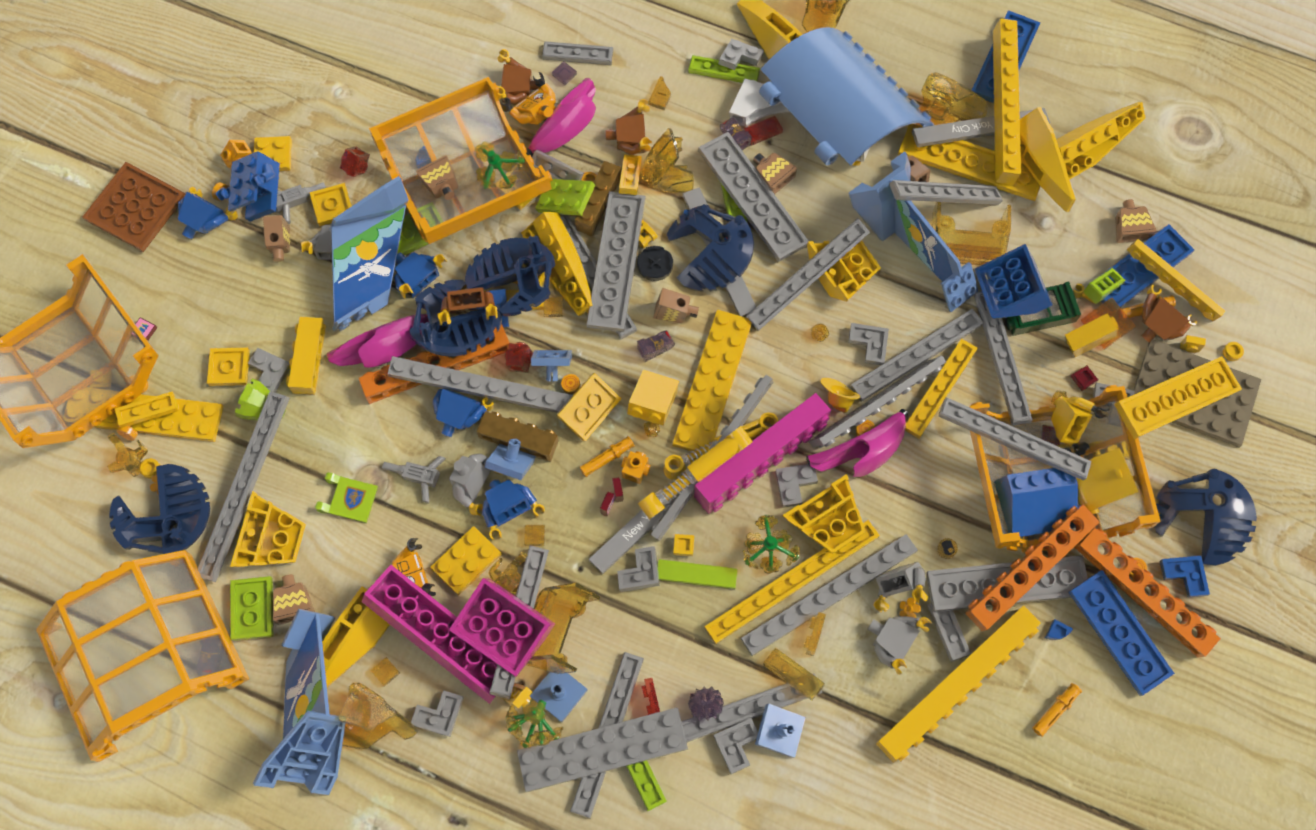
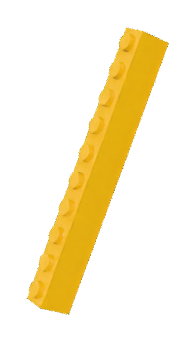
[993,18,1021,185]
[876,605,1041,763]

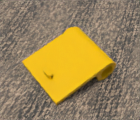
[1076,448,1139,515]

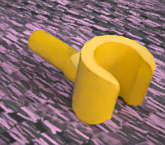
[1073,284,1095,304]

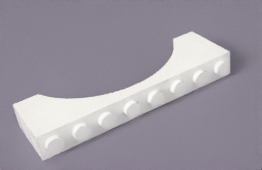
[729,79,870,162]

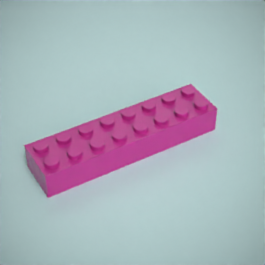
[694,393,831,514]
[362,565,497,704]

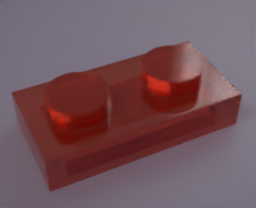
[743,116,783,146]
[641,678,660,715]

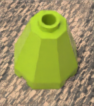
[235,378,286,420]

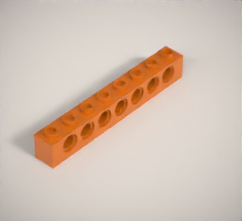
[359,324,512,404]
[965,505,1100,631]
[1074,528,1221,657]

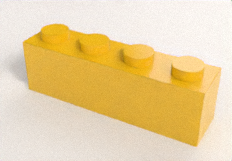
[286,317,326,395]

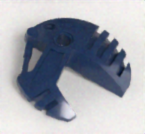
[667,204,754,292]
[465,235,555,316]
[410,280,502,356]
[109,464,210,554]
[1154,469,1257,566]

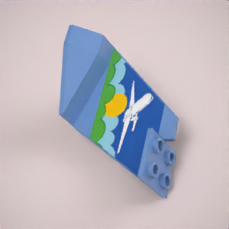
[849,152,978,312]
[329,176,409,331]
[253,608,346,795]

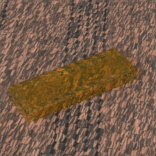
[763,648,825,701]

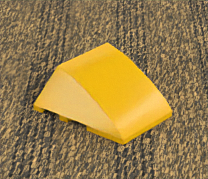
[807,240,881,302]
[782,474,866,554]
[230,491,306,567]

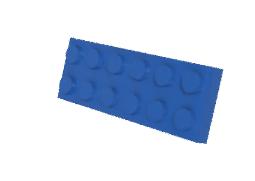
[970,10,1041,103]
[1097,224,1195,314]
[1068,570,1175,696]

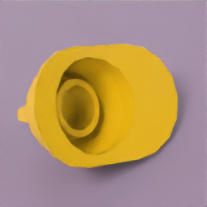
[820,378,860,413]

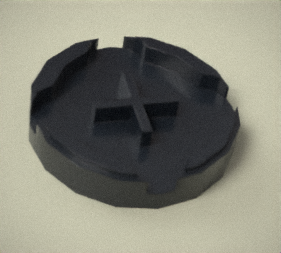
[637,246,673,281]

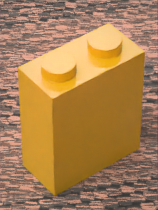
[1065,313,1119,357]
[627,370,679,426]

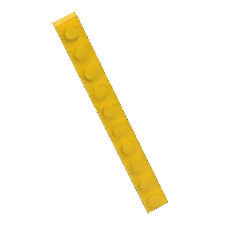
[704,520,880,644]

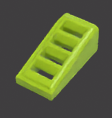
[1084,268,1126,304]

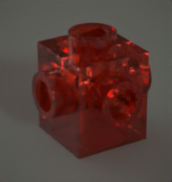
[340,146,370,177]
[505,342,533,373]

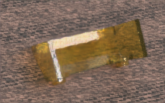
[932,202,1011,265]
[526,582,600,674]

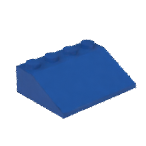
[975,244,1053,318]
[994,468,1078,537]

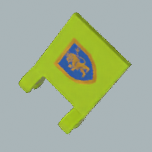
[315,472,378,523]

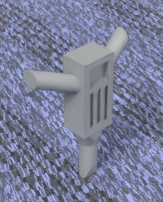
[276,182,326,224]
[382,456,446,503]

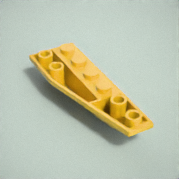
[737,0,803,60]
[1056,102,1145,180]
[1020,107,1076,212]
[521,212,592,316]
[322,586,390,687]

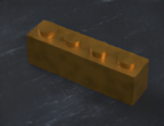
[575,161,621,236]
[477,411,559,462]

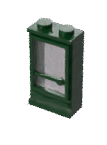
[1006,281,1081,336]

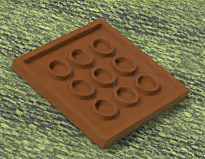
[82,162,186,252]

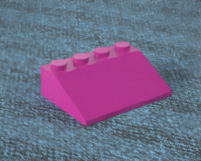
[449,578,555,677]

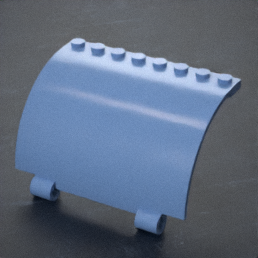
[759,27,934,166]

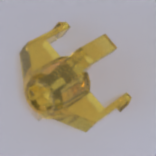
[107,433,148,477]
[489,551,528,595]

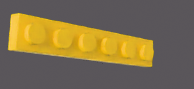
[1126,239,1225,322]
[905,338,978,439]

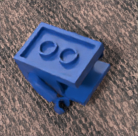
[215,151,280,222]

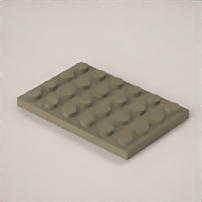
[1133,339,1261,448]

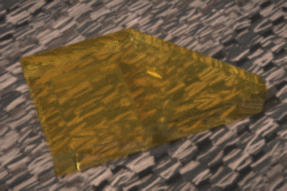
[648,76,671,111]

